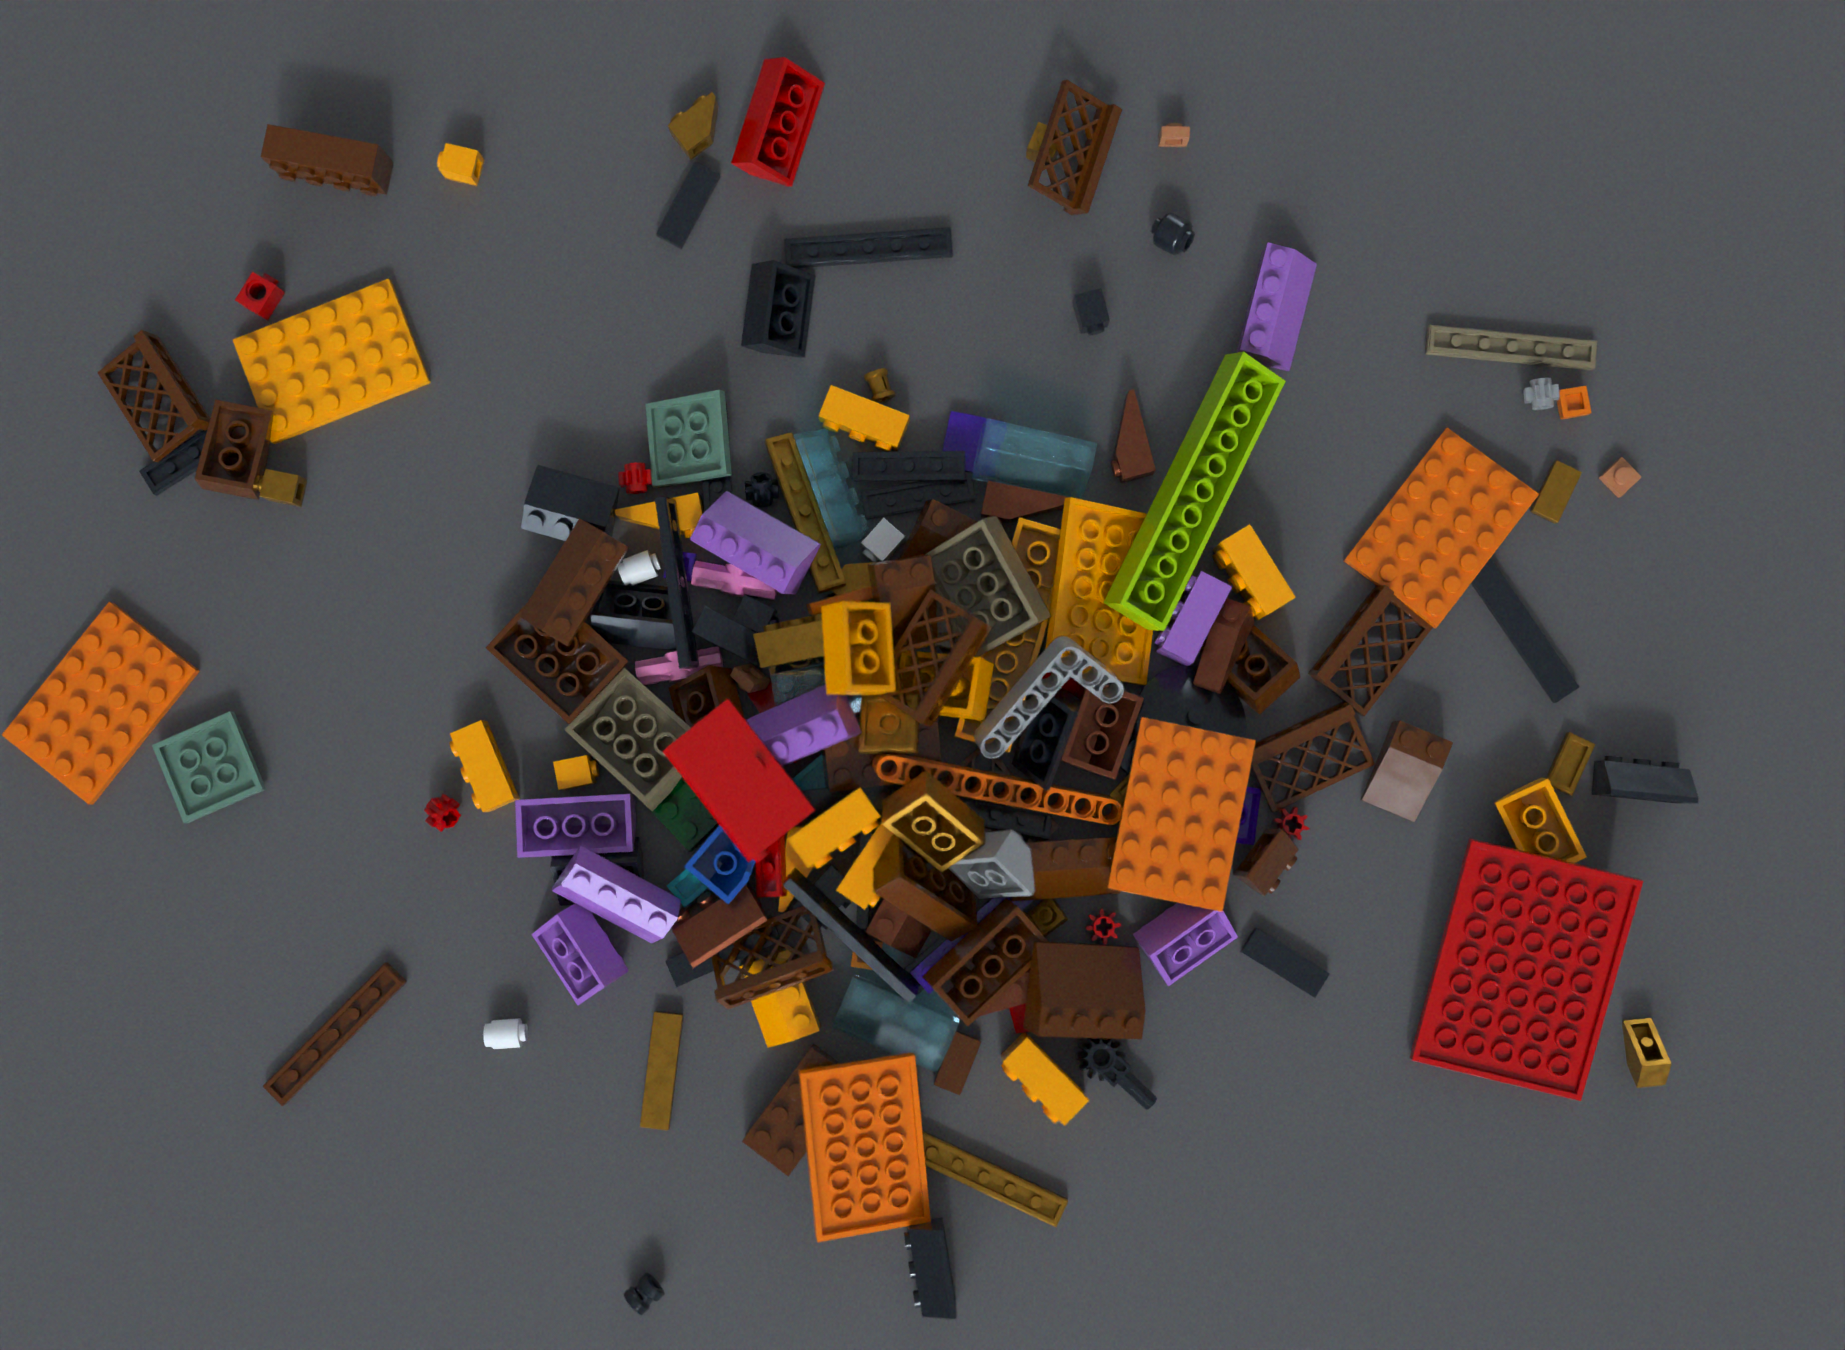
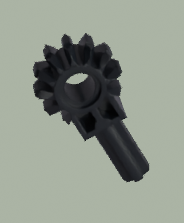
[1076,1038,1157,1110]

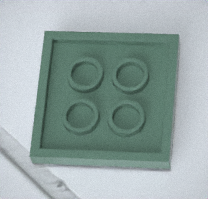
[646,390,732,488]
[152,711,266,823]

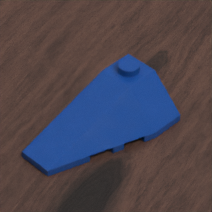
[684,825,755,904]

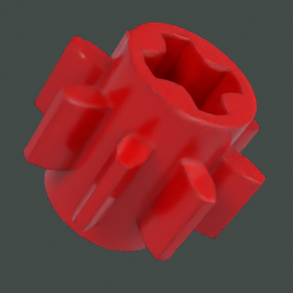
[618,463,652,494]
[424,794,461,832]
[1272,807,1309,840]
[1085,908,1121,944]

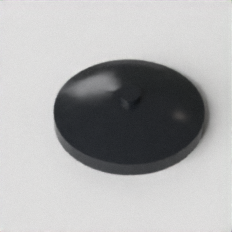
[1134,666,1246,738]

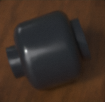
[1151,213,1195,255]

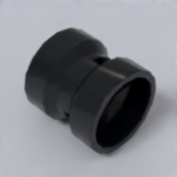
[624,1273,665,1315]

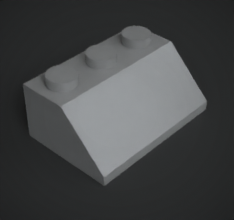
[949,830,1035,899]

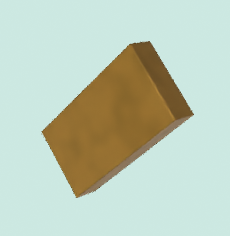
[1530,460,1582,524]
[1546,732,1596,796]

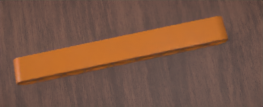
[872,753,1123,825]

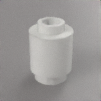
[618,550,661,585]
[483,1018,528,1049]

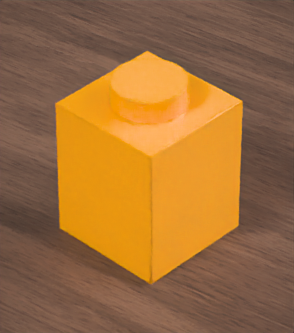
[437,143,484,186]
[553,755,600,790]

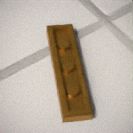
[640,1011,684,1130]

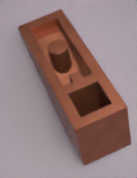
[1110,389,1156,484]
[981,481,1068,525]
[1193,598,1255,694]

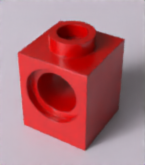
[235,272,285,321]

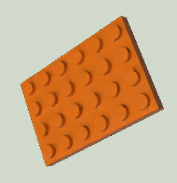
[1344,428,1539,628]
[2,602,200,804]
[1107,717,1256,912]
[798,1052,931,1242]

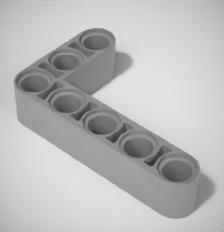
[974,636,1124,758]

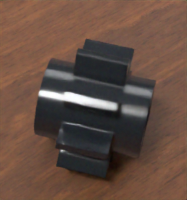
[745,472,779,507]

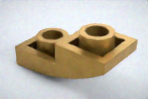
[1023,898,1069,937]

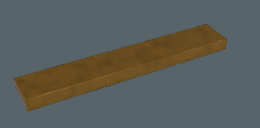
[765,432,846,594]
[922,1131,1068,1227]

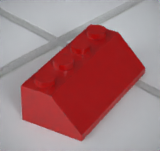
[731,57,825,187]

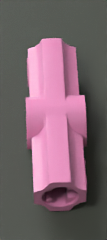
[691,561,777,600]
[635,647,723,686]

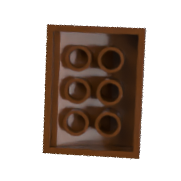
[485,603,629,724]
[1023,941,1146,1039]

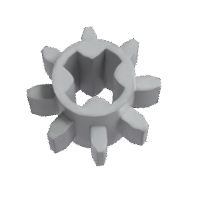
[1523,378,1560,410]

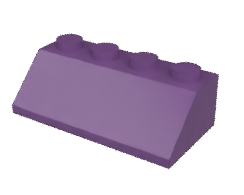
[1236,242,1317,371]
[690,491,821,595]
[746,685,862,767]
[515,794,636,858]
[551,846,681,943]

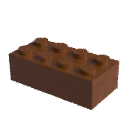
[261,124,394,196]
[822,720,943,792]
[742,1043,840,1176]

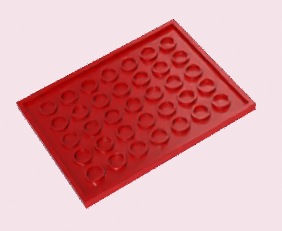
[1410,838,1643,1101]

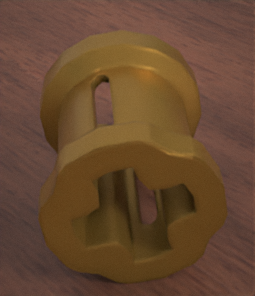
[864,368,896,403]

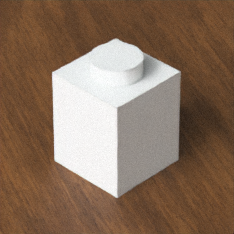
[861,518,905,562]

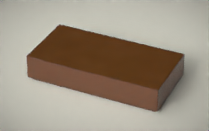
[934,1030,981,1095]

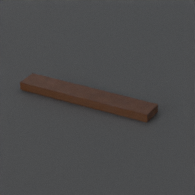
[263,962,407,1106]

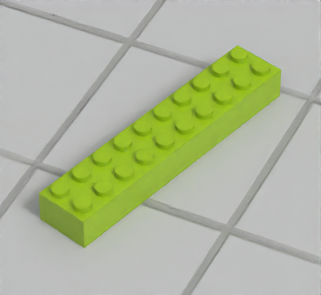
[1103,352,1286,631]

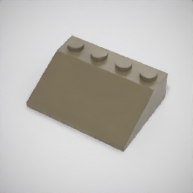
[925,516,1051,657]
[565,668,691,811]

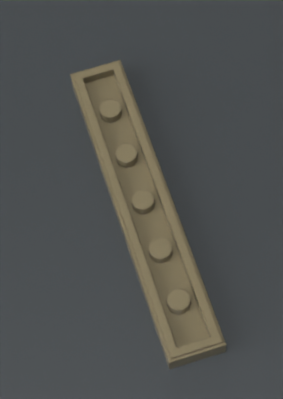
[1425,325,1597,370]

